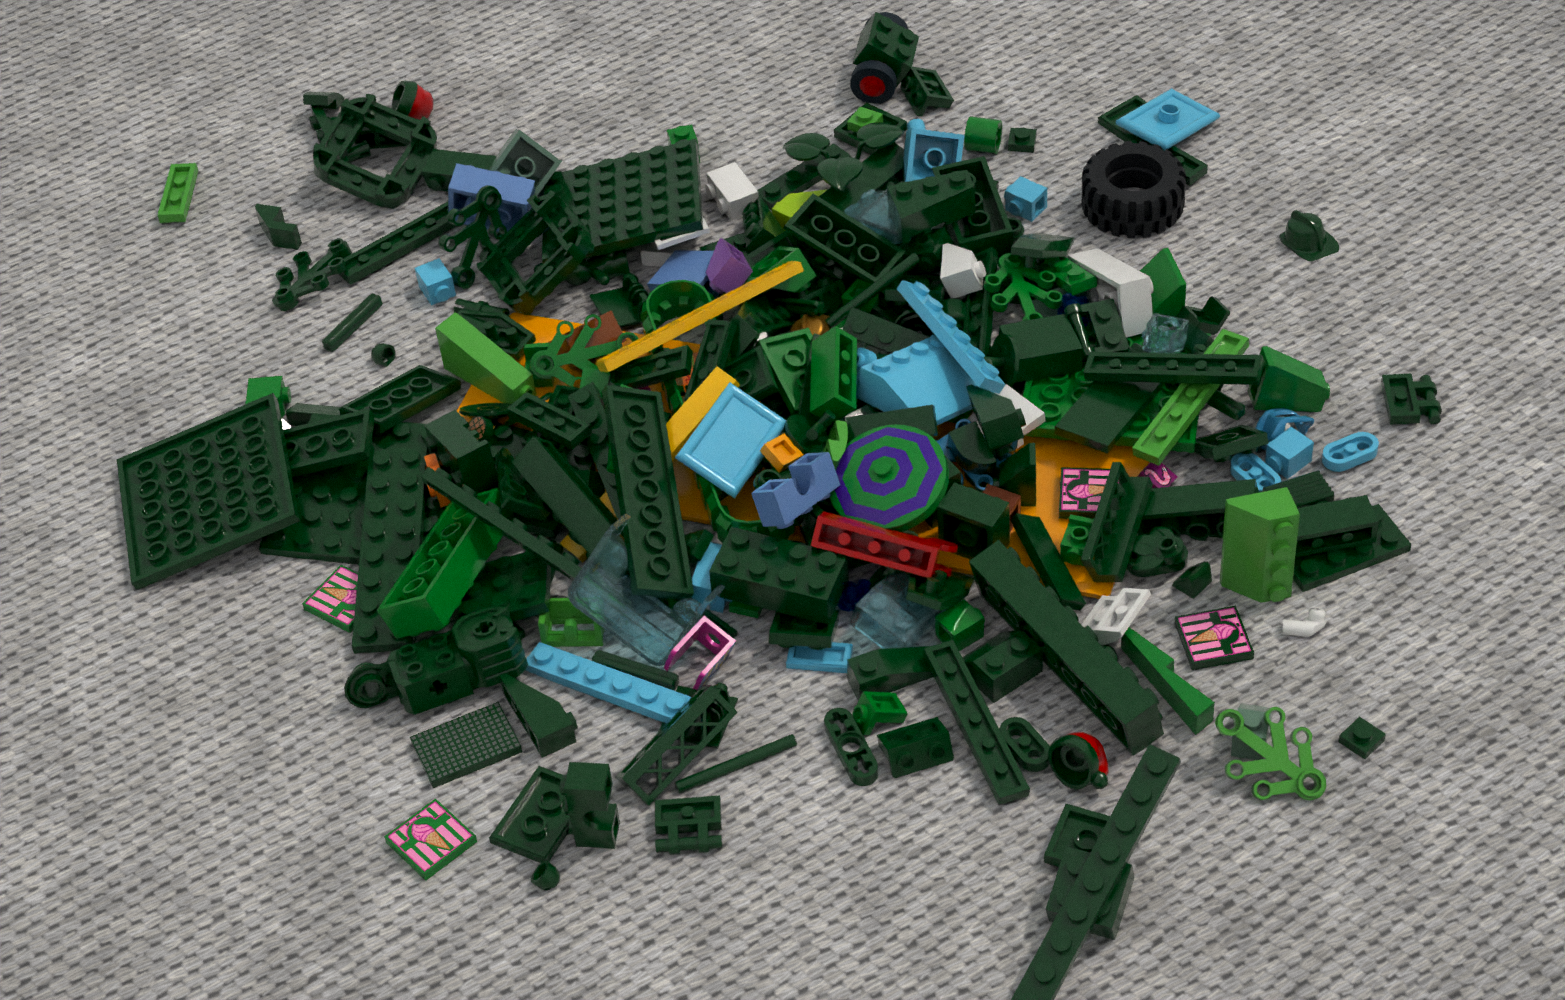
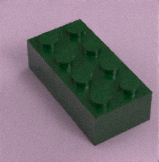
[932,156,1013,258]
[709,527,849,624]

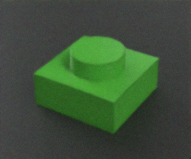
[847,107,883,132]

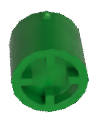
[964,116,1003,154]

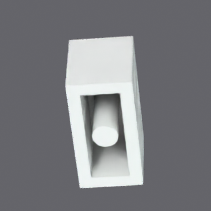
[705,162,759,221]

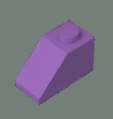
[706,238,753,295]

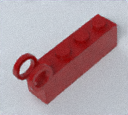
[811,511,958,577]

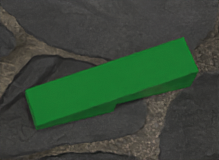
[1121,627,1215,735]

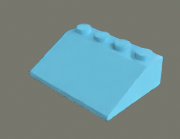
[857,334,995,425]

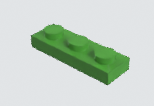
[158,163,199,223]

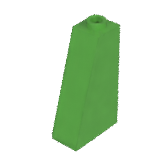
[435,312,536,404]

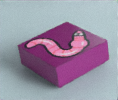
[1137,462,1178,488]

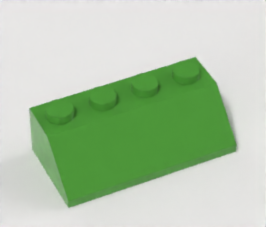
[1220,487,1300,603]

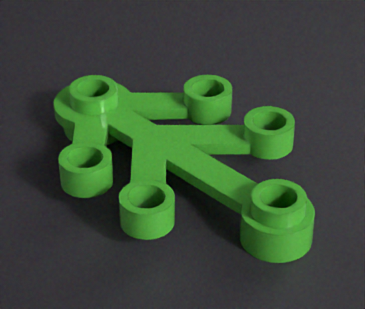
[1215,707,1326,800]

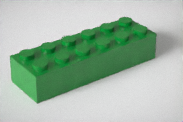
[377,488,515,639]

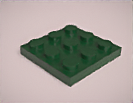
[458,551,551,621]

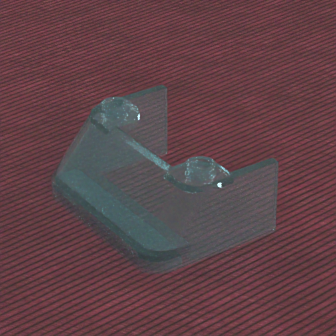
[568,513,725,666]

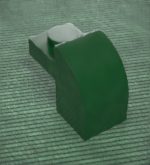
[947,421,1018,475]

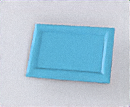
[1116,88,1220,151]
[675,382,786,499]

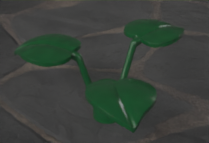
[783,122,904,193]

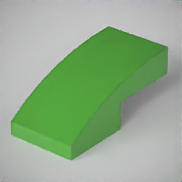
[823,420,848,468]

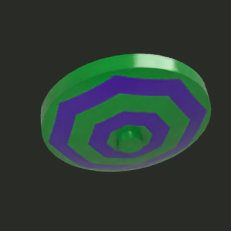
[830,424,949,532]

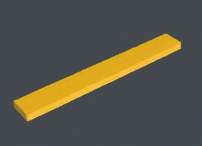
[596,261,804,372]
[560,366,740,563]

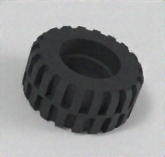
[1081,141,1186,239]

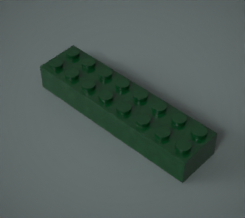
[969,540,1164,756]

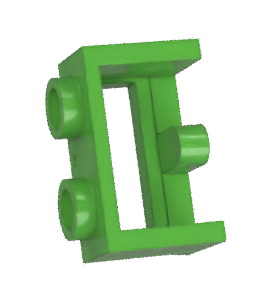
[538,597,606,647]

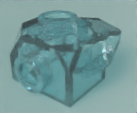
[1142,313,1189,353]

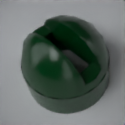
[371,343,396,367]
[531,861,560,890]

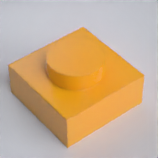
[760,433,804,473]

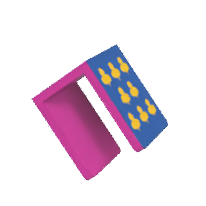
[663,616,736,690]

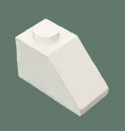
[940,243,986,299]

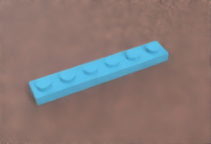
[897,280,1006,394]
[525,642,691,723]

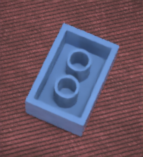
[448,163,535,232]

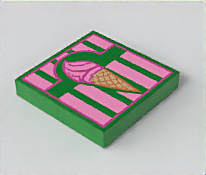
[302,565,358,633]
[384,799,477,880]

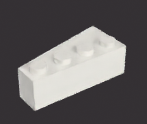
[1068,248,1153,337]

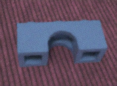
[751,452,840,529]

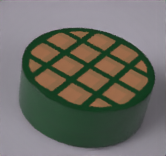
[468,416,493,442]

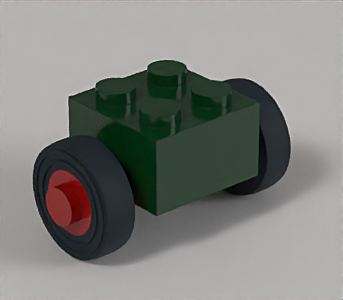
[850,12,919,104]

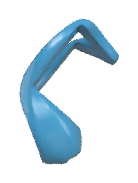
[1255,408,1314,450]

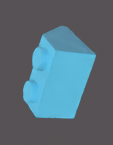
[903,128,964,182]

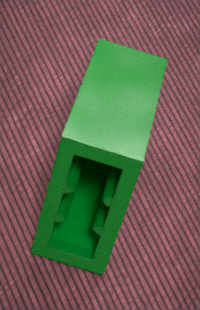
[1247,346,1330,412]

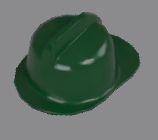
[1279,210,1339,262]

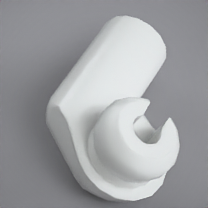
[1282,607,1327,637]

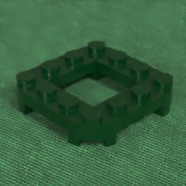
[313,94,437,209]
[477,190,594,315]

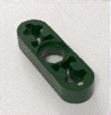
[824,708,878,786]

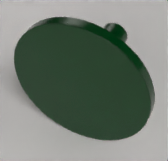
[984,334,1019,388]
[785,410,836,454]

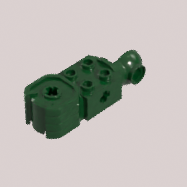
[344,606,528,715]

